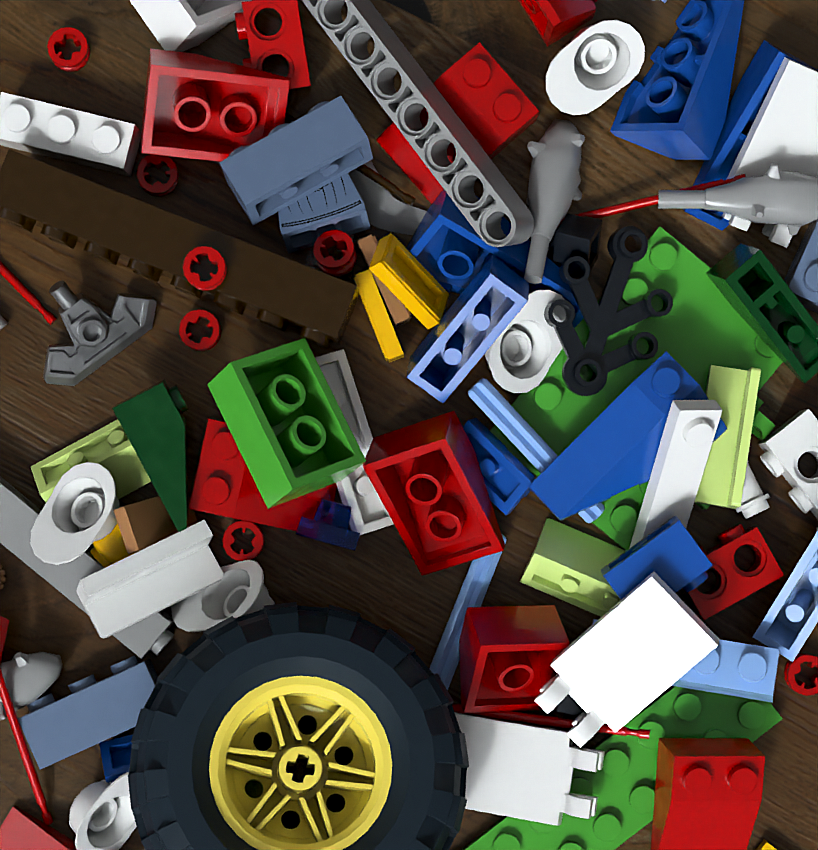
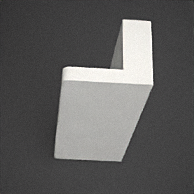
[76,519,224,639]

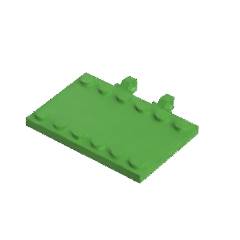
[490,226,783,551]

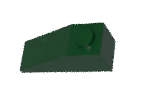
[706,243,818,383]
[112,379,189,532]

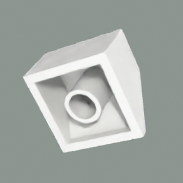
[130,0,252,52]

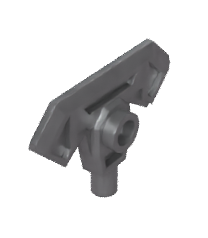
[43,280,157,386]

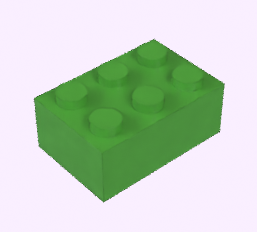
[207,338,366,509]

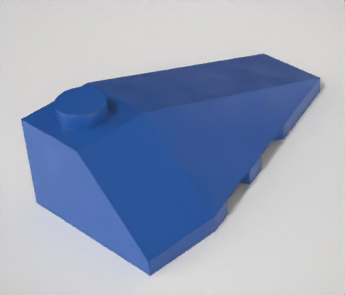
[610,0,744,160]
[683,40,818,231]

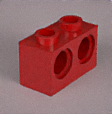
[235,0,311,89]
[682,523,784,620]

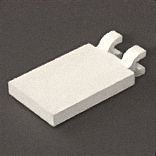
[722,57,818,248]
[535,571,720,747]
[454,712,605,826]

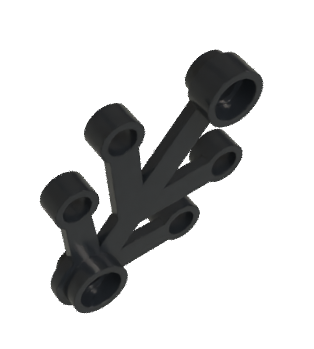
[544,226,673,396]

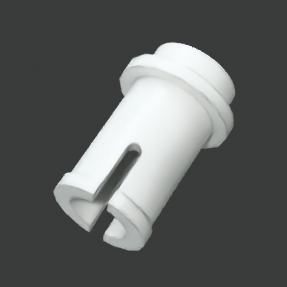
[735,460,770,519]

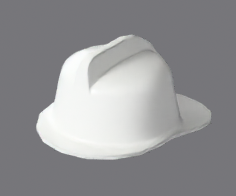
[546,20,645,115]
[484,289,566,393]
[30,462,120,565]
[171,560,275,632]
[69,772,137,850]

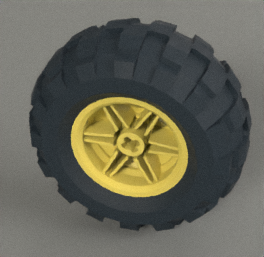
[128,602,469,850]

